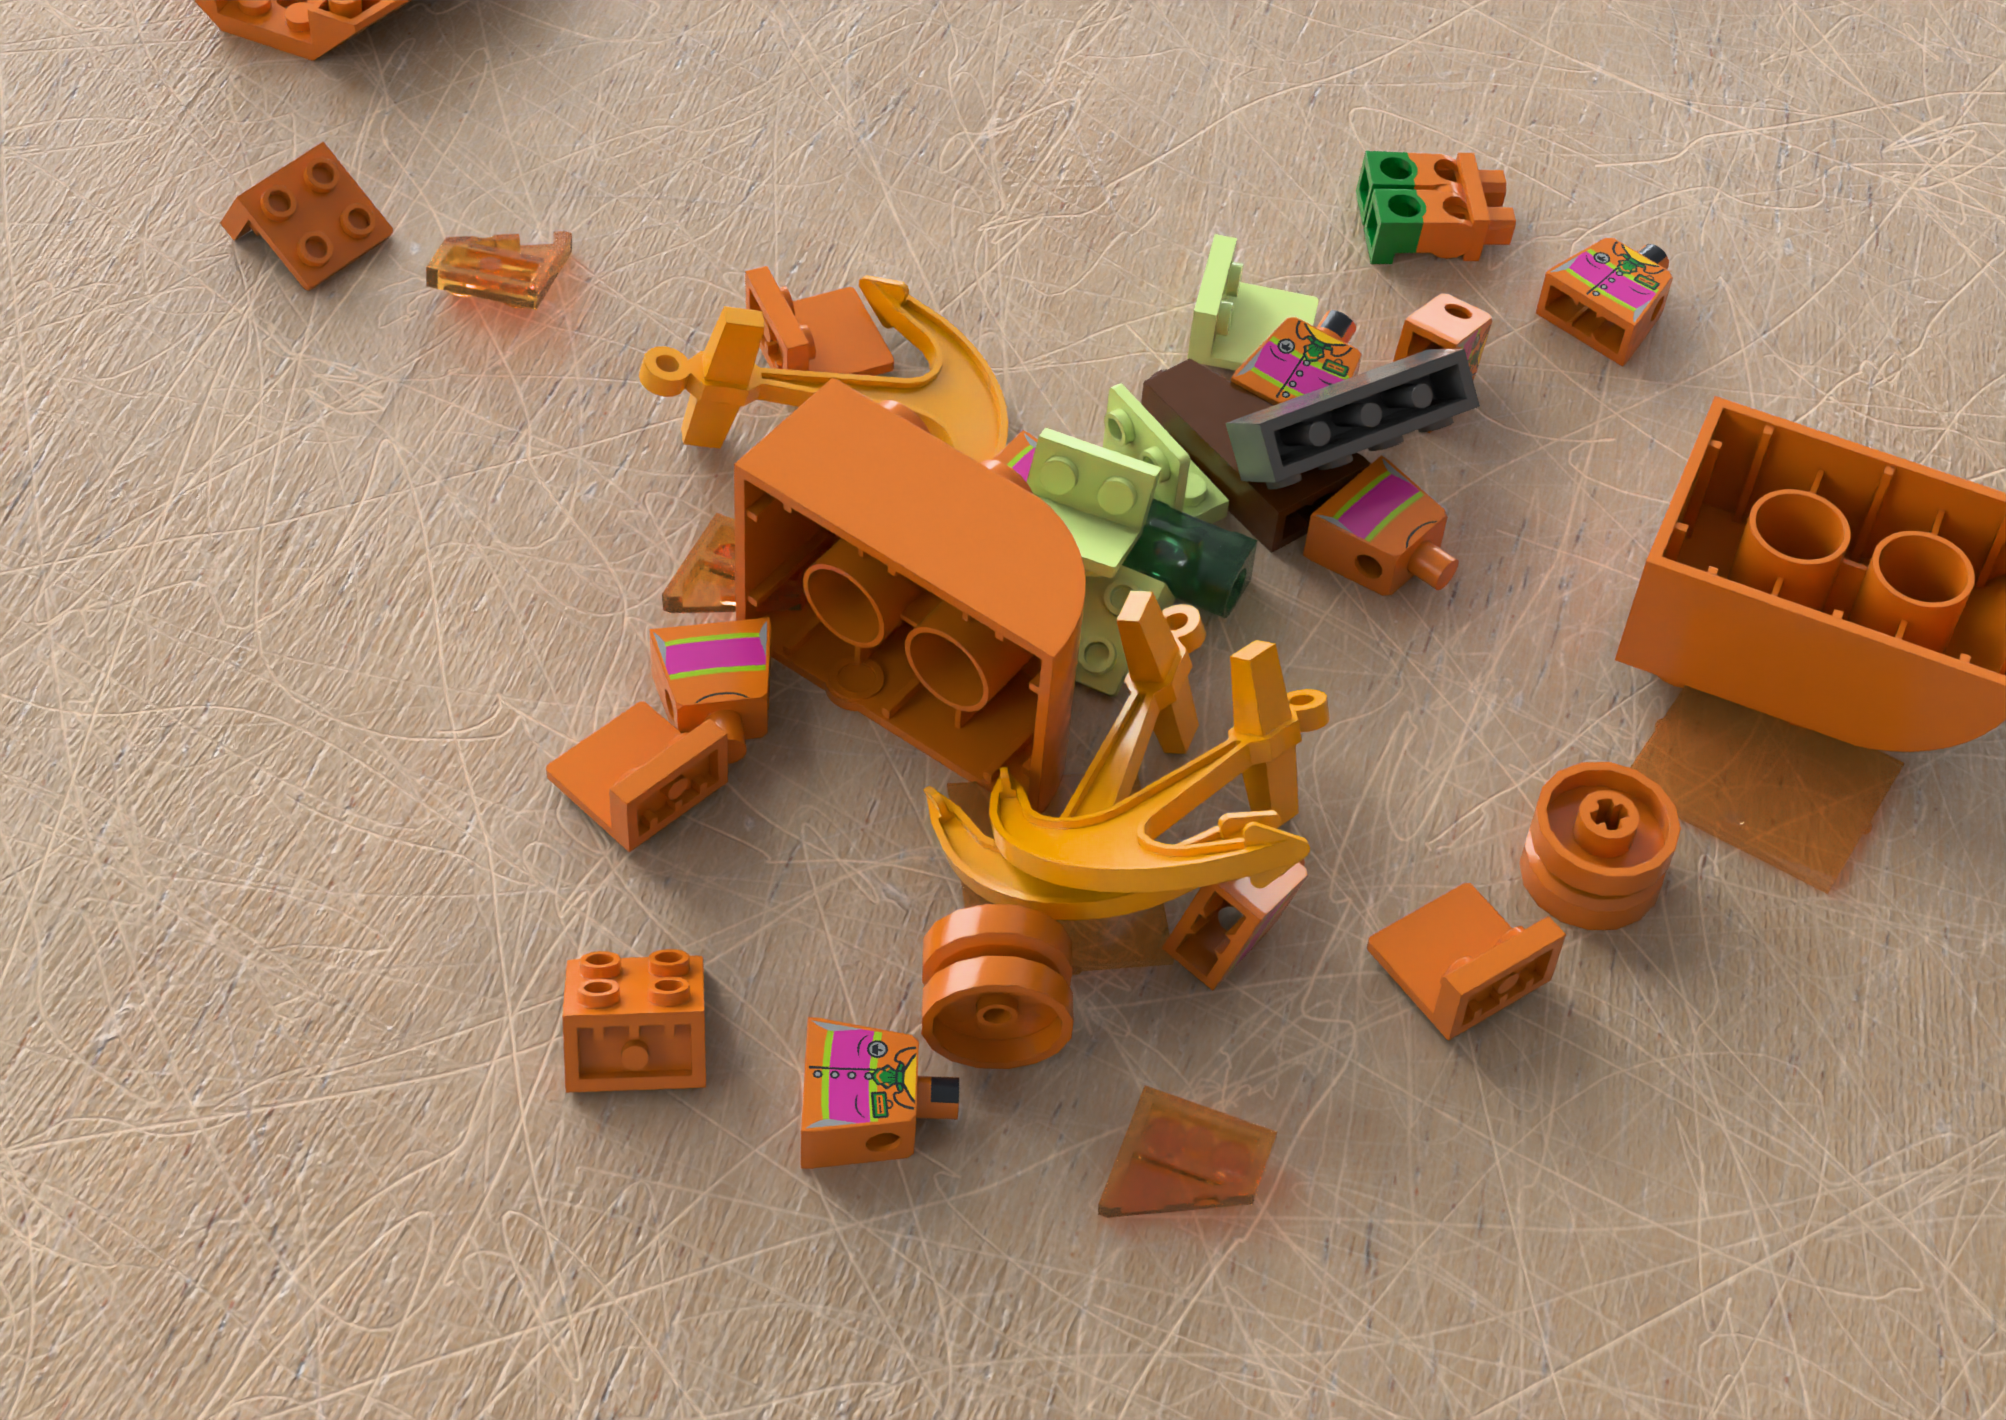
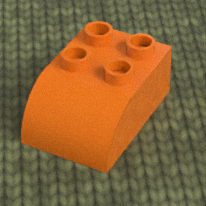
[734,377,1086,815]
[1615,396,2006,752]

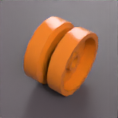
[1519,762,1681,930]
[921,904,1074,1069]

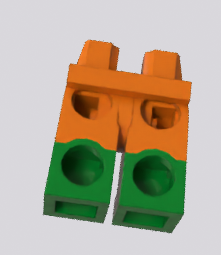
[1356,151,1516,264]

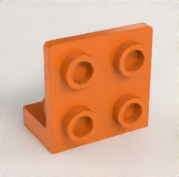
[220,141,393,291]
[745,266,894,376]
[546,701,728,852]
[1367,883,1566,1041]
[562,949,706,1093]

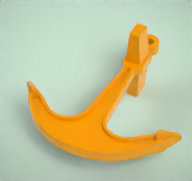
[638,275,1008,463]
[923,591,1282,921]
[989,640,1330,893]

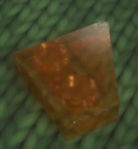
[426,231,572,310]
[662,513,826,613]
[1098,1085,1278,1218]

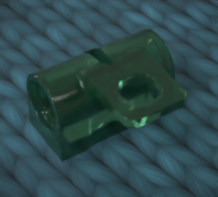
[1122,498,1258,618]

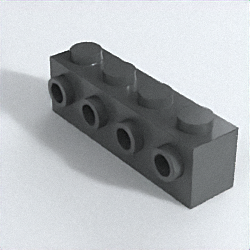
[1225,349,1480,489]

